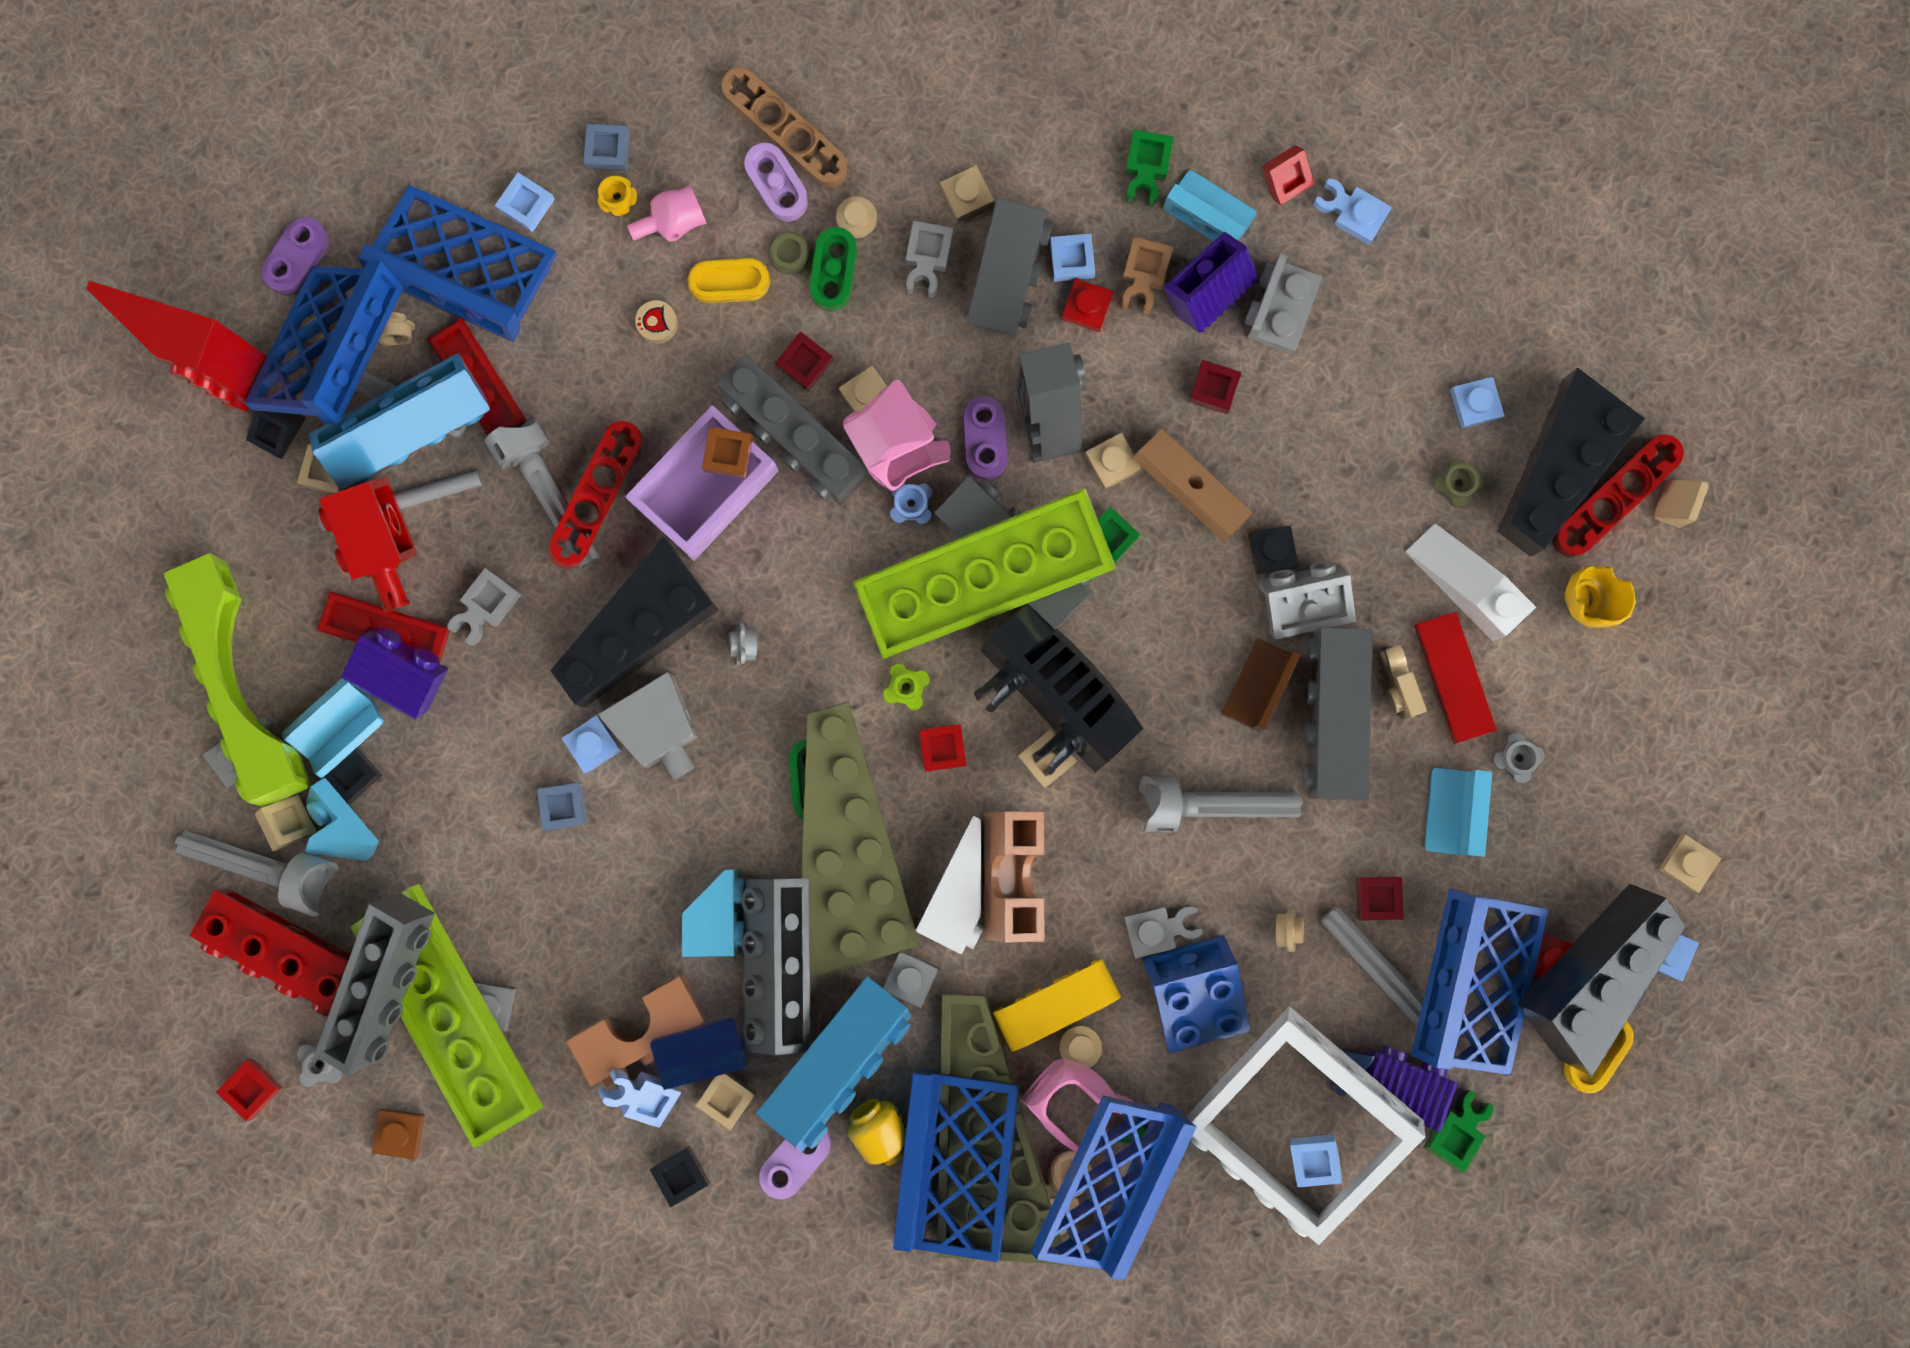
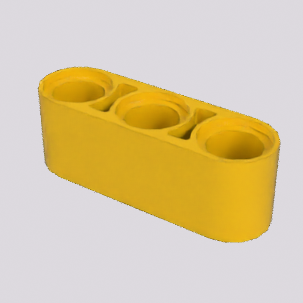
[992,958,1121,1052]

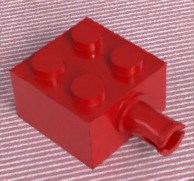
[318,476,417,612]

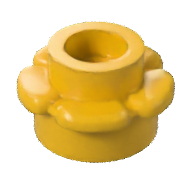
[597,176,637,216]

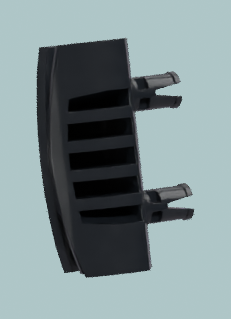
[974,605,1143,775]

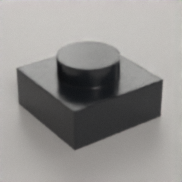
[1248,525,1298,575]
[323,747,382,804]
[650,1145,710,1208]

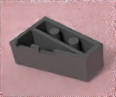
[967,198,1053,335]
[1015,342,1085,463]

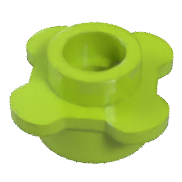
[883,664,930,711]

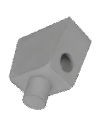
[598,672,699,780]

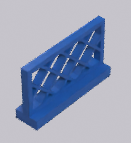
[358,185,557,342]
[244,260,404,425]
[1411,888,1549,1075]
[893,1069,1020,1262]
[1030,1096,1197,1280]

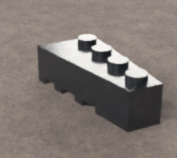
[1497,367,1645,557]
[550,537,719,708]
[1517,884,1685,1077]

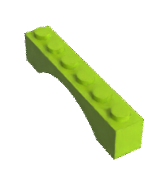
[163,553,312,807]

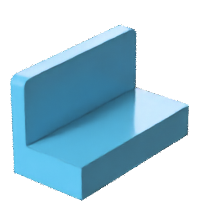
[1163,170,1256,241]
[282,679,384,778]
[1425,768,1492,857]

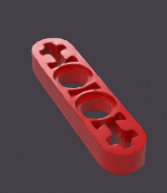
[547,421,642,569]
[1553,434,1684,558]

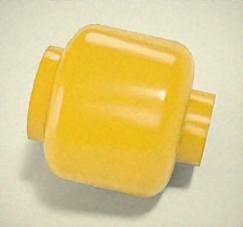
[847,1099,907,1166]

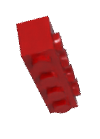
[189,889,351,1017]

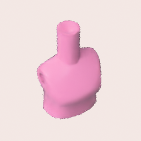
[627,184,707,241]

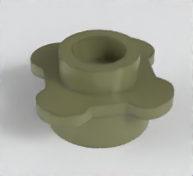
[1433,458,1484,508]

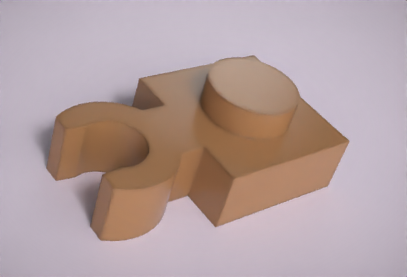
[1121,237,1173,315]

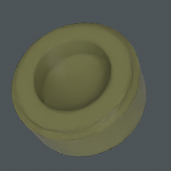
[769,232,810,275]

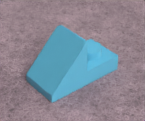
[305,777,379,861]

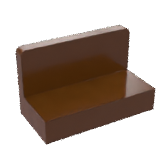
[1221,638,1301,732]

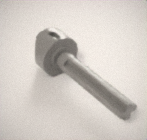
[484,415,600,568]
[1138,776,1302,833]
[174,830,339,916]

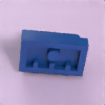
[1142,935,1250,1053]

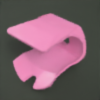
[843,380,951,492]
[1022,1058,1133,1152]

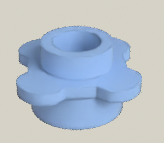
[890,483,932,524]

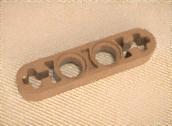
[721,67,848,188]

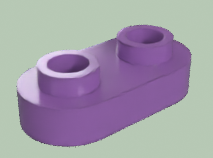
[262,217,329,295]
[963,396,1008,480]

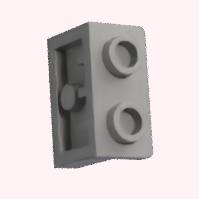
[1244,253,1323,355]
[1259,561,1356,640]

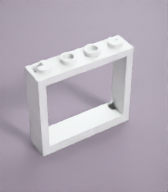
[1188,1006,1425,1245]

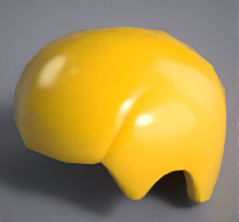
[1564,566,1636,628]

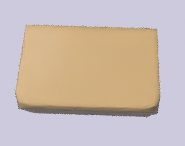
[1653,480,1709,528]

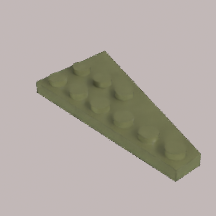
[801,701,920,978]
[937,994,1066,1265]

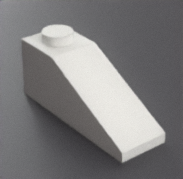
[1405,523,1536,641]
[916,816,984,955]

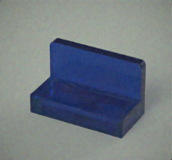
[650,1018,749,1090]

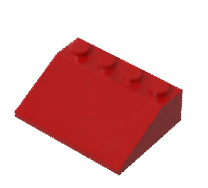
[86,281,270,413]

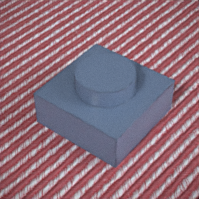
[583,124,630,171]
[537,783,588,831]

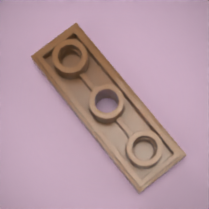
[1133,429,1253,543]

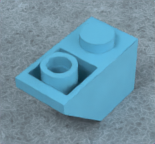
[682,869,745,957]

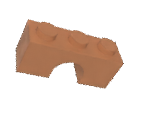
[984,811,1044,943]
[566,974,709,1088]

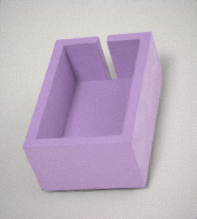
[625,405,779,561]

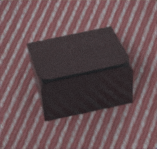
[246,410,306,459]

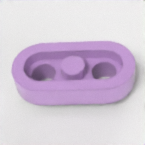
[744,143,808,222]
[759,1130,831,1199]

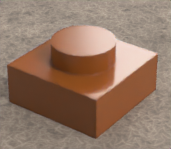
[702,427,753,479]
[372,1108,425,1160]

